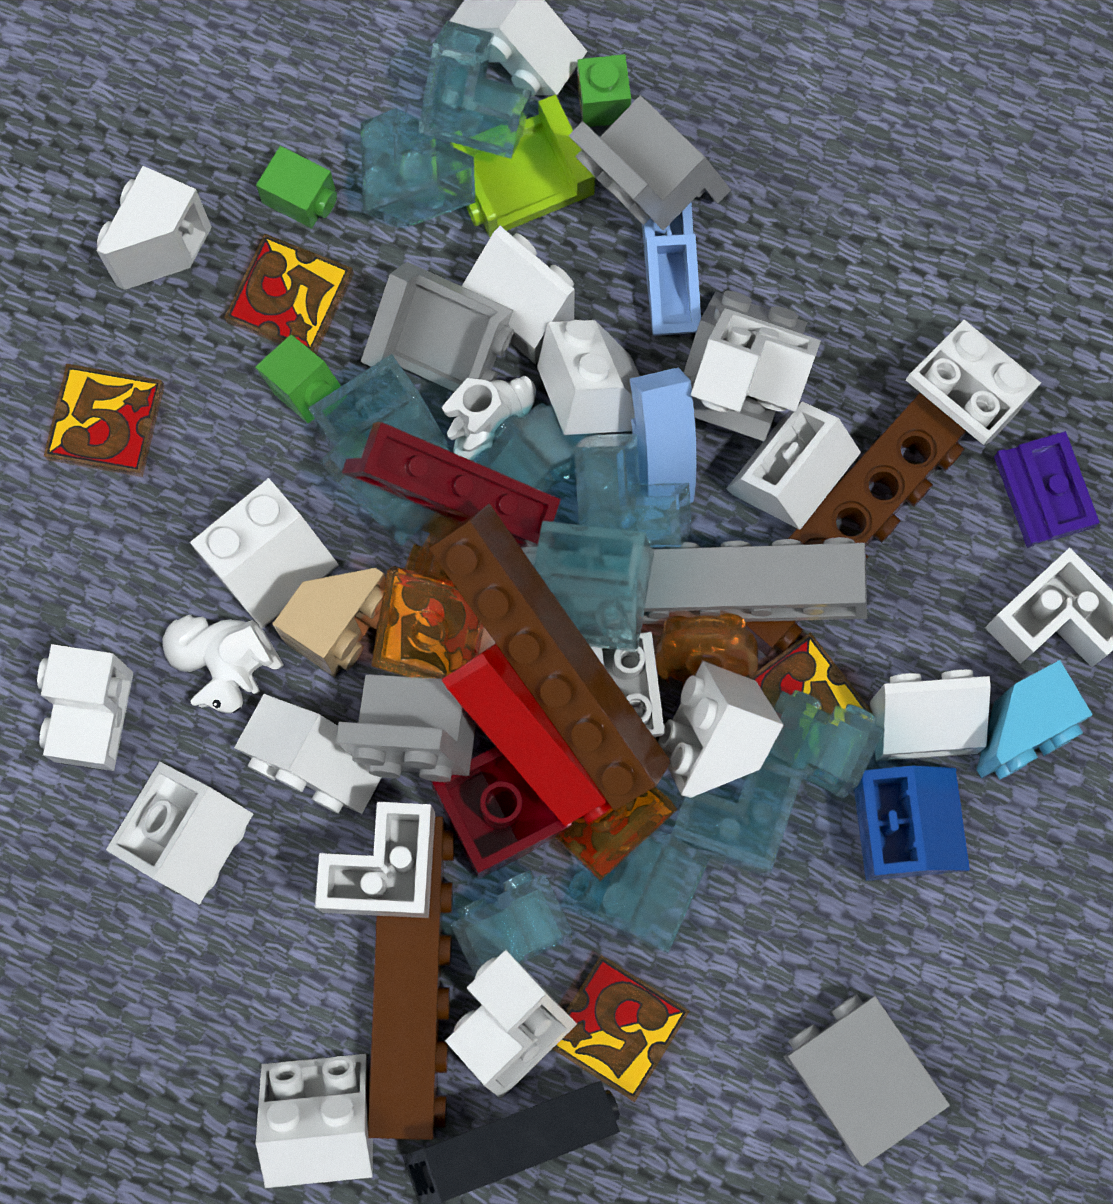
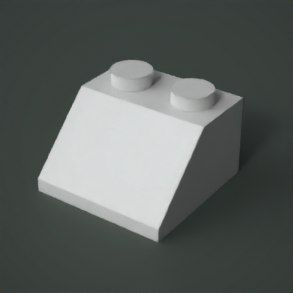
[537,320,640,435]
[190,478,339,629]
[106,761,253,905]

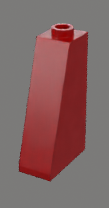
[441,643,612,826]

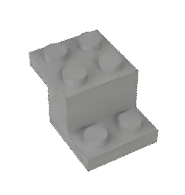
[569,95,731,230]
[684,291,807,442]
[336,675,480,782]

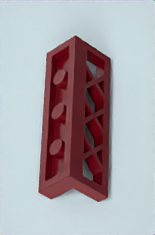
[342,422,561,547]

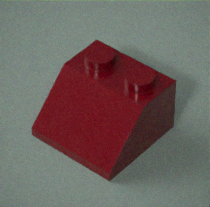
[431,747,572,880]

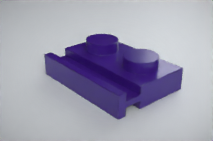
[994,431,1100,548]

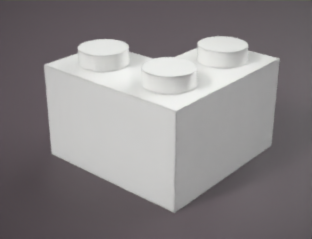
[443,0,587,96]
[691,308,821,412]
[985,548,1113,667]
[37,644,134,771]
[234,694,381,814]
[315,802,435,918]
[445,950,577,1099]

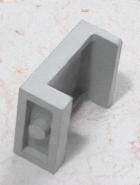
[361,262,514,392]
[783,994,950,1167]

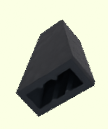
[402,1081,620,1204]

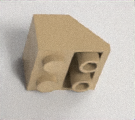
[273,568,393,677]

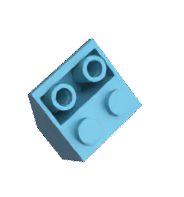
[976,660,1093,780]

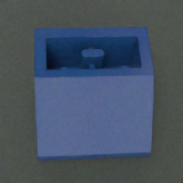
[853,766,970,881]

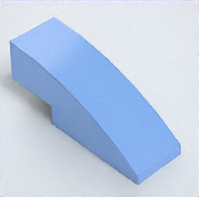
[642,203,701,336]
[630,367,696,513]

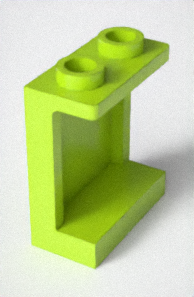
[446,94,595,238]

